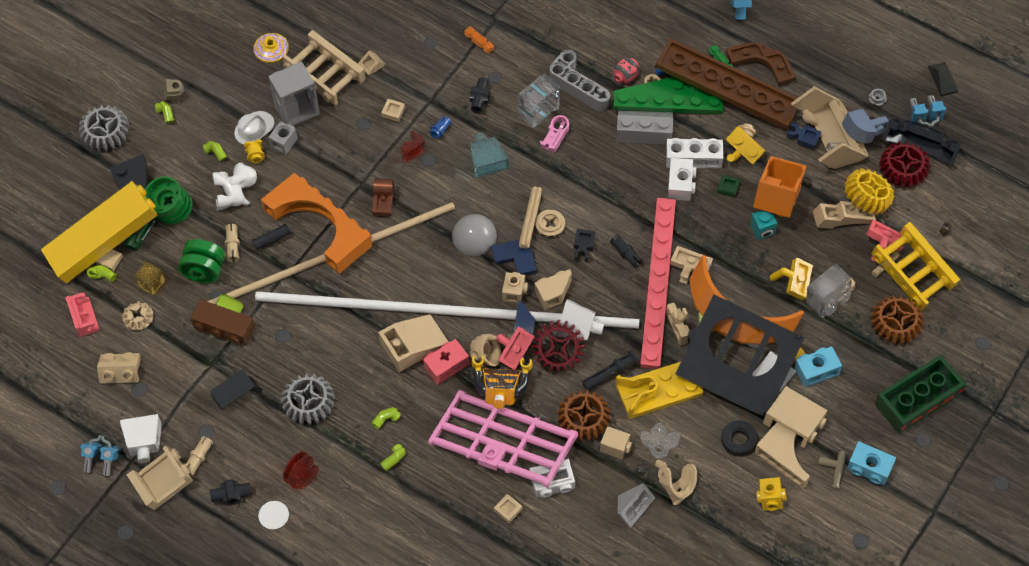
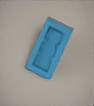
[730,0,752,20]

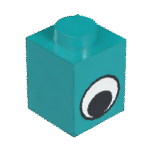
[750,210,777,240]

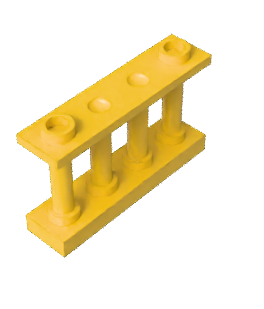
[871,222,960,311]

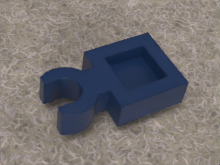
[786,123,822,149]

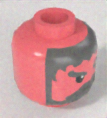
[613,58,640,85]

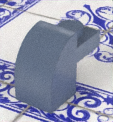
[842,109,889,143]

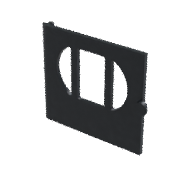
[675,295,805,418]

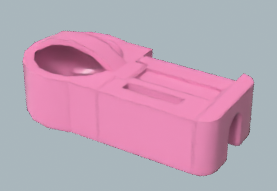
[540,115,570,153]

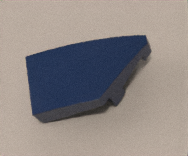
[514,301,535,335]

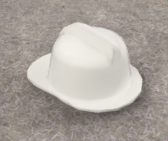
[234,111,274,145]

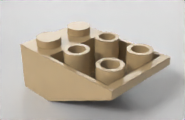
[378,314,448,372]

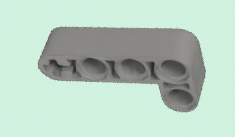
[550,50,610,112]

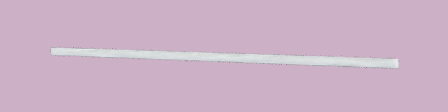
[255,292,639,329]

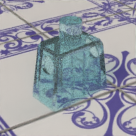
[470,132,509,178]

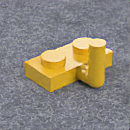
[726,126,766,164]
[770,258,813,300]

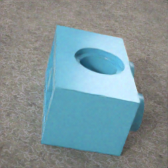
[794,346,842,388]
[847,441,896,485]

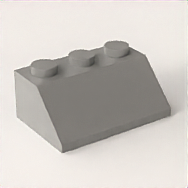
[616,110,673,145]

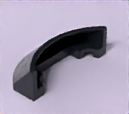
[882,117,961,166]

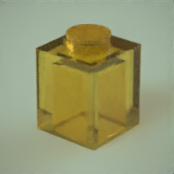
[134,261,165,295]

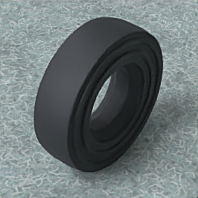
[721,420,758,456]

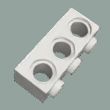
[666,138,723,168]

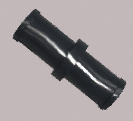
[252,223,291,251]
[610,234,643,268]

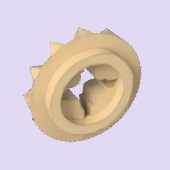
[535,210,565,238]
[122,301,153,330]

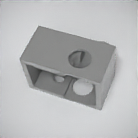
[268,62,320,126]

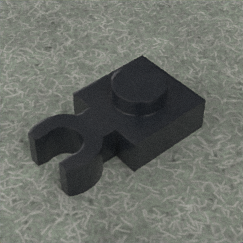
[574,229,596,262]

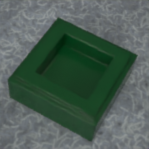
[717,175,740,198]

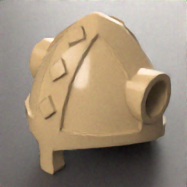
[470,333,501,366]

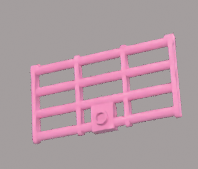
[428,390,578,488]

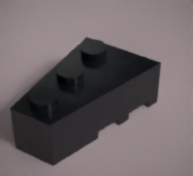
[110,154,149,190]

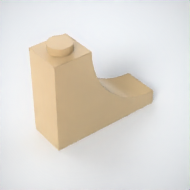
[755,422,810,489]

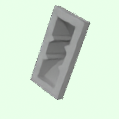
[618,484,655,528]

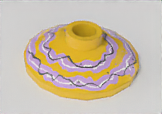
[254,33,289,63]

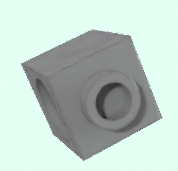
[268,121,298,155]

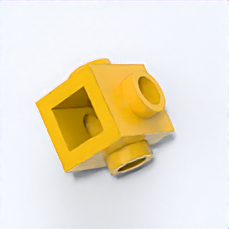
[756,477,787,511]

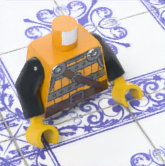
[472,355,533,409]

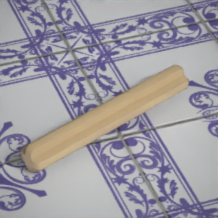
[519,186,542,249]

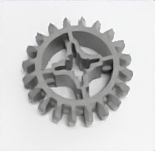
[79,104,129,152]
[281,373,335,425]

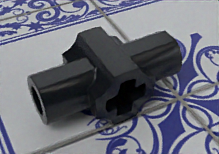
[470,77,490,113]
[209,479,252,506]

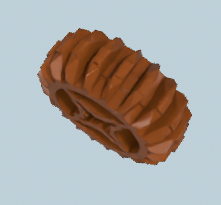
[871,295,924,345]
[557,389,611,442]

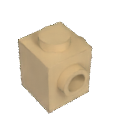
[502,272,528,304]

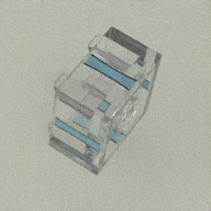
[518,73,560,128]

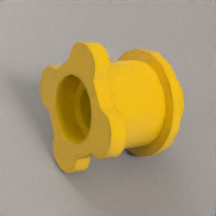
[244,139,265,164]

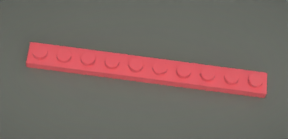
[640,198,676,369]

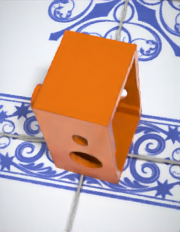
[753,156,807,218]

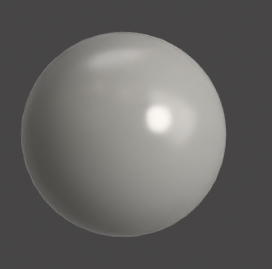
[452,214,497,256]

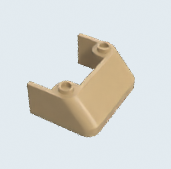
[791,86,869,169]

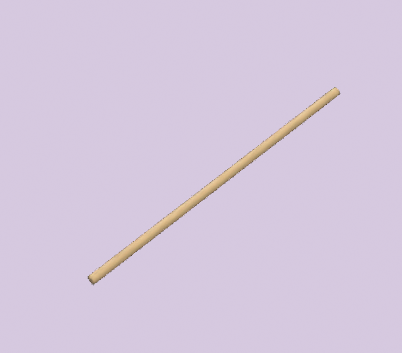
[207,202,455,305]

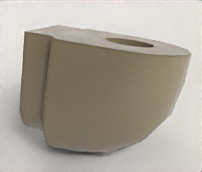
[163,79,184,101]

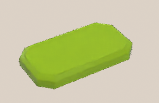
[216,293,244,313]

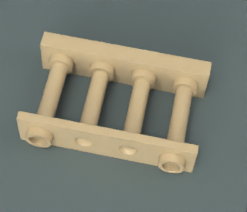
[282,30,366,106]

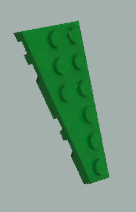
[613,77,723,115]

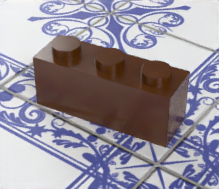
[190,299,255,346]

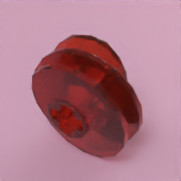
[283,451,319,489]

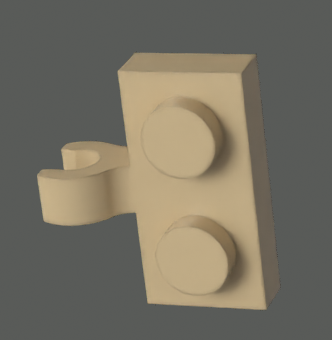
[670,246,713,285]
[666,303,690,346]

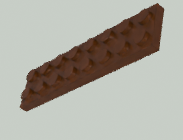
[655,38,797,130]

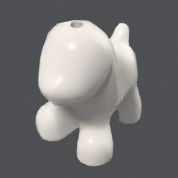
[212,163,257,211]

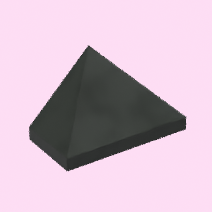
[928,62,959,96]

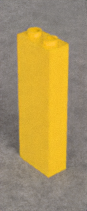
[41,181,157,283]

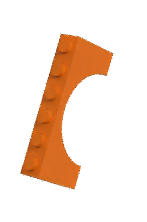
[261,173,372,274]

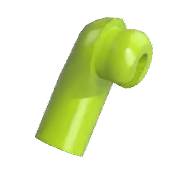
[155,101,174,124]
[202,141,227,162]
[87,265,117,282]
[371,407,401,429]
[381,444,405,471]

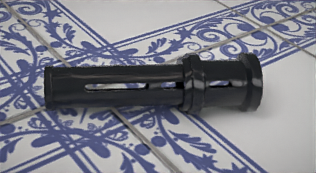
[582,350,639,391]

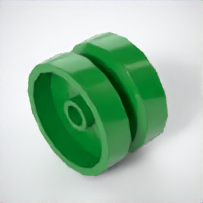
[177,239,226,284]

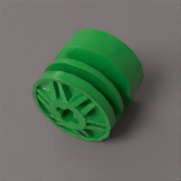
[145,176,193,225]

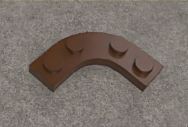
[725,43,796,86]

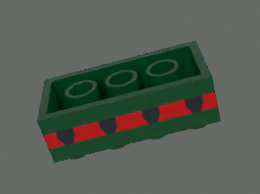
[875,354,966,434]

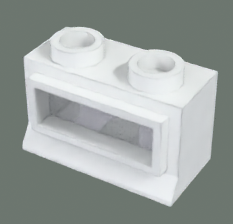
[530,459,575,498]

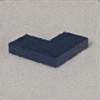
[491,240,537,276]

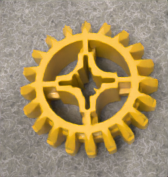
[844,168,895,215]

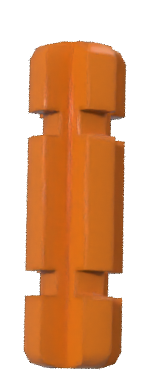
[464,27,494,54]

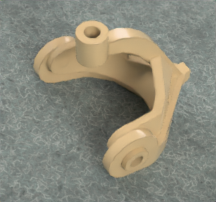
[655,460,697,506]

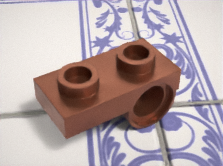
[372,178,394,216]

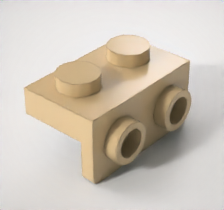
[97,352,141,384]

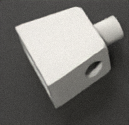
[556,299,604,340]
[120,414,161,463]

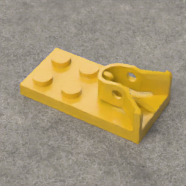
[615,362,704,419]

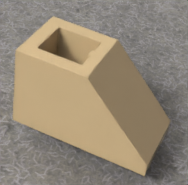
[535,269,572,310]

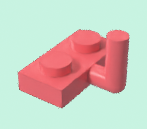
[866,219,904,262]
[496,326,535,370]

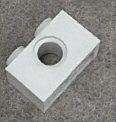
[668,158,696,201]

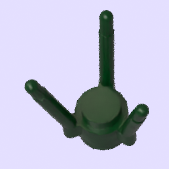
[124,217,158,251]

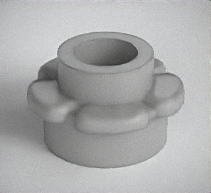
[869,89,887,106]

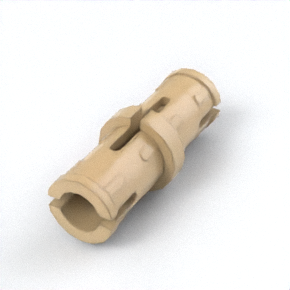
[225,224,240,263]
[185,436,213,477]

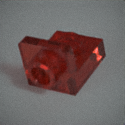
[400,130,425,162]

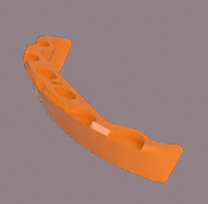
[690,254,804,346]

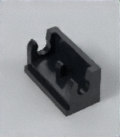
[210,369,256,410]

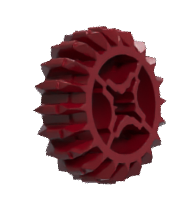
[879,141,930,189]
[532,320,585,373]

